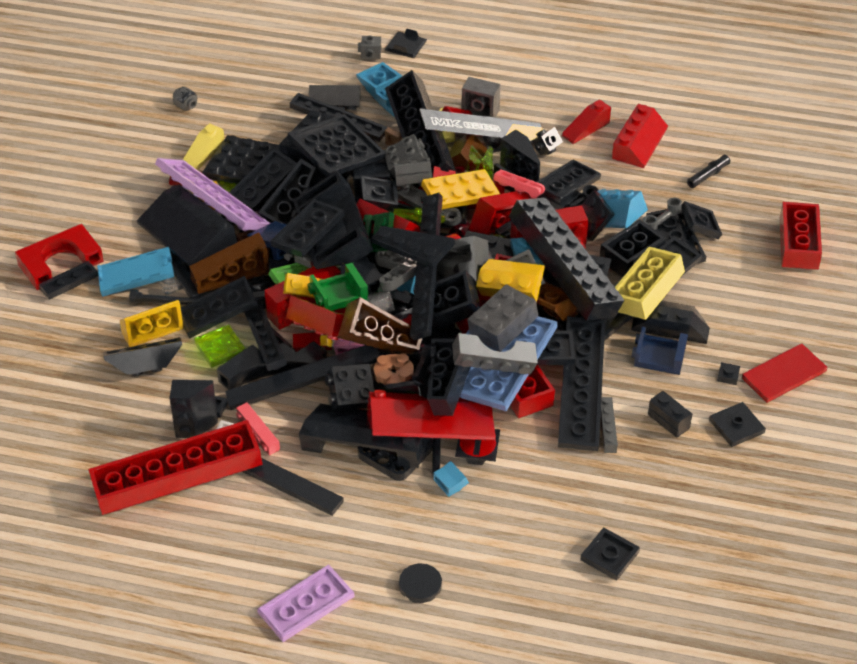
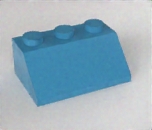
[597,189,648,229]

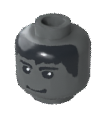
[173,86,198,111]

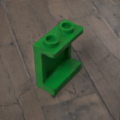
[307,263,368,311]

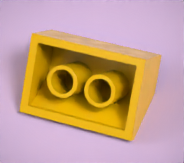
[476,259,545,302]
[119,300,184,347]

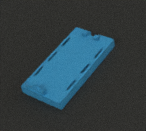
[97,247,175,297]

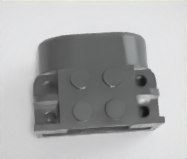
[436,236,495,285]

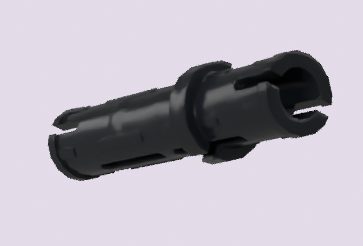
[687,154,731,189]

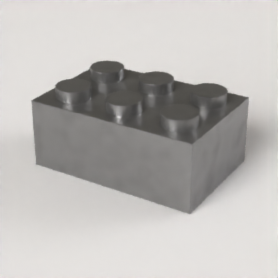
[467,284,538,352]

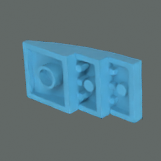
[356,62,402,117]

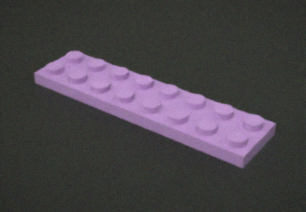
[155,158,271,231]

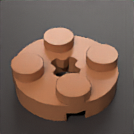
[374,354,414,385]

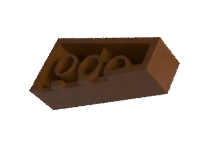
[189,232,269,294]
[337,297,422,354]

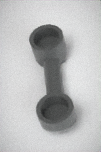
[643,197,682,230]

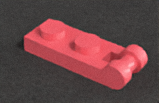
[493,170,545,198]

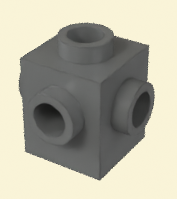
[358,35,382,60]

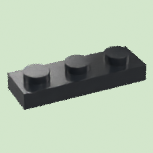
[39,261,98,300]

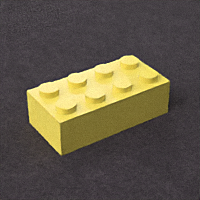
[615,247,685,320]

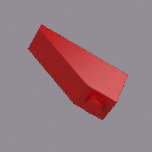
[562,99,611,144]

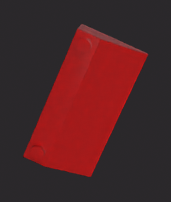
[367,390,496,440]

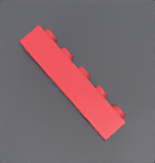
[236,403,280,455]

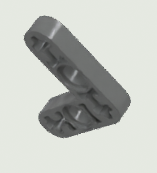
[374,250,417,291]

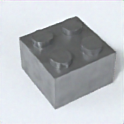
[461,77,500,118]

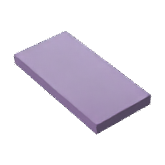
[257,564,355,642]

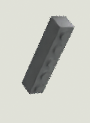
[600,397,618,453]

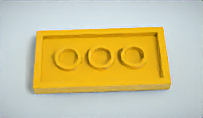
[421,169,500,209]

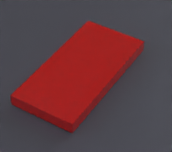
[742,343,828,403]

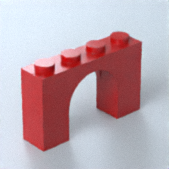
[15,223,104,290]

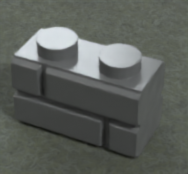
[394,157,432,188]

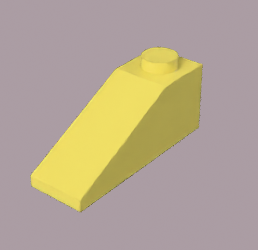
[183,123,224,170]

